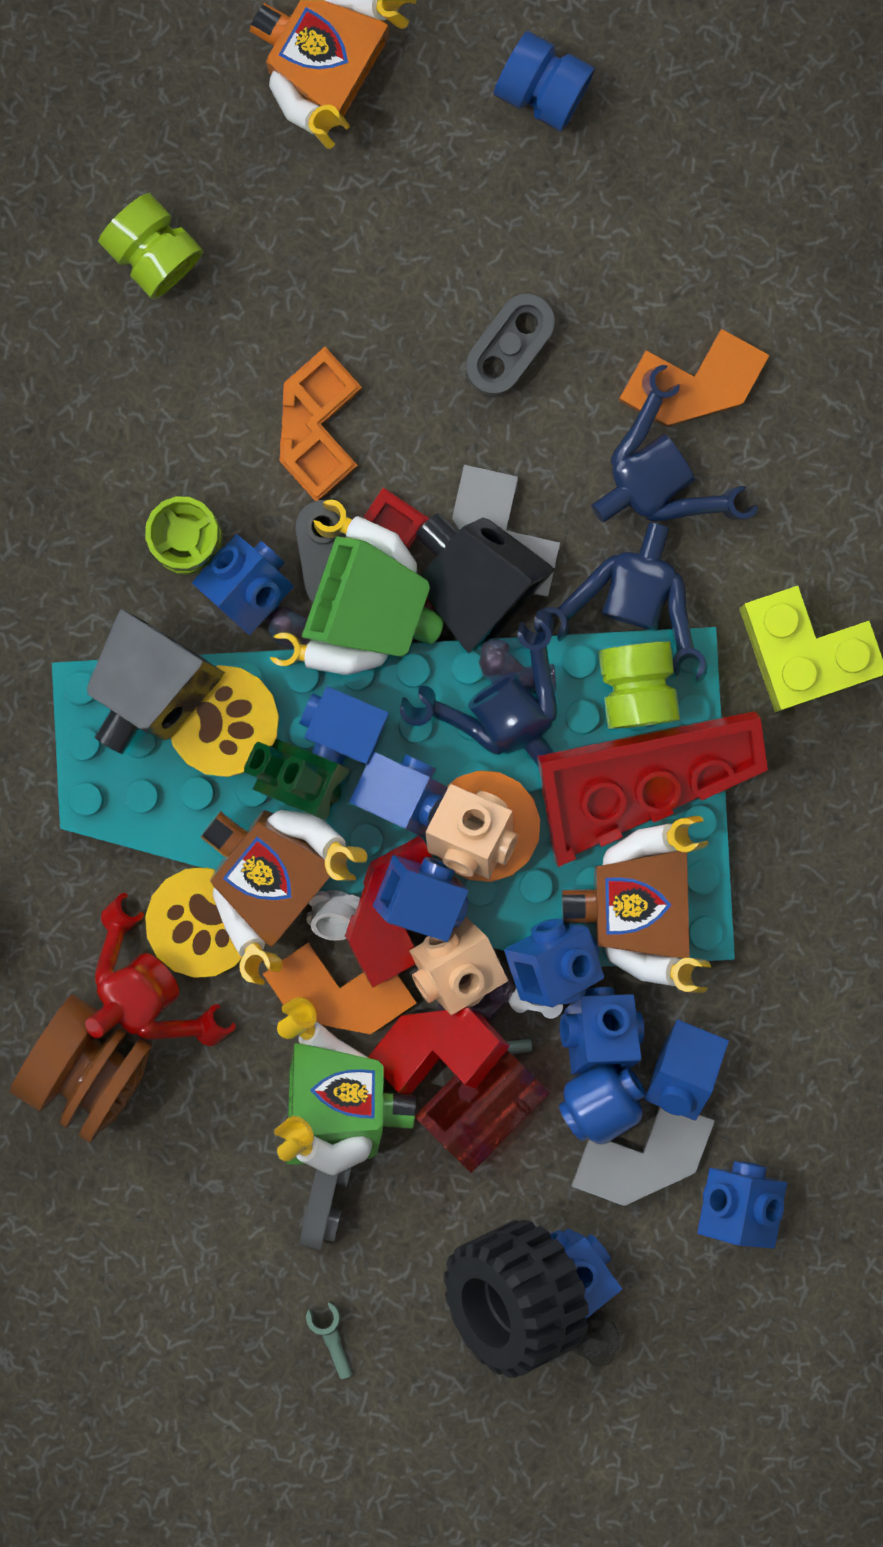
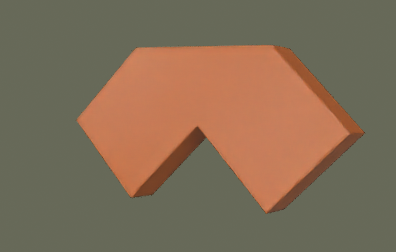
[619,329,770,427]
[279,347,362,501]
[263,942,417,1034]

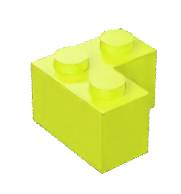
[739,586,883,712]

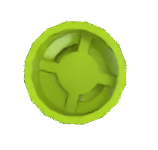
[98,193,204,300]
[145,496,222,575]
[599,642,680,729]

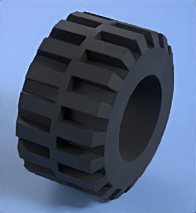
[444,1220,589,1378]

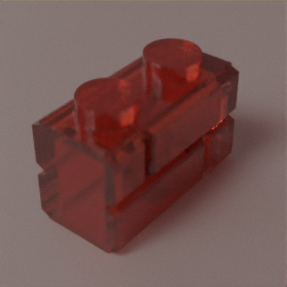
[415,1050,550,1173]

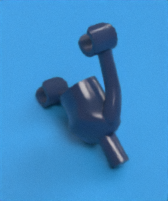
[591,365,758,523]
[534,522,708,683]
[400,610,557,767]

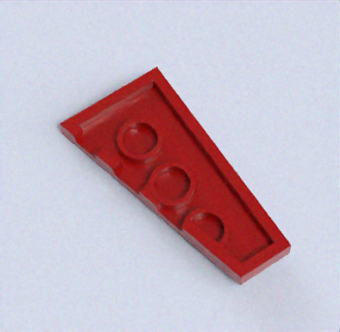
[537,711,768,867]

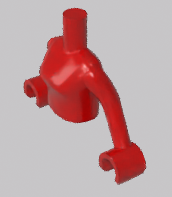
[85,892,236,1046]

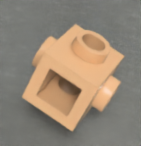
[426,784,518,879]
[410,917,508,1016]

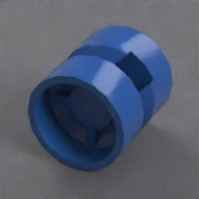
[493,30,596,132]

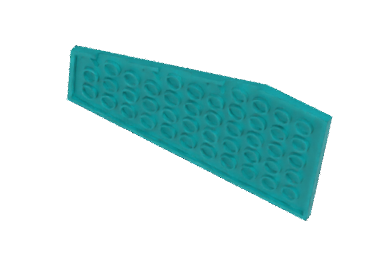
[52,627,735,967]

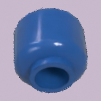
[559,1064,646,1145]

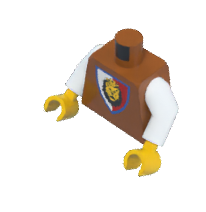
[200,810,367,985]
[562,816,711,993]

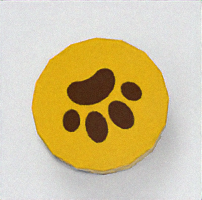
[171,665,280,777]
[145,867,242,978]

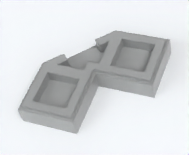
[452,465,560,598]
[571,1106,715,1206]

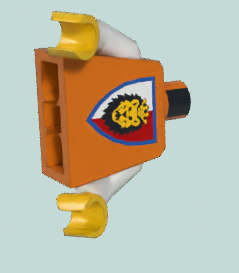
[249,0,417,149]

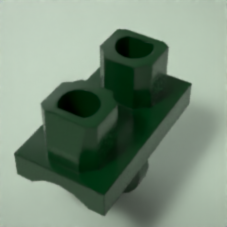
[244,739,350,821]

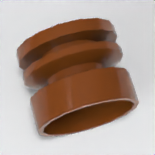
[9,994,153,1144]

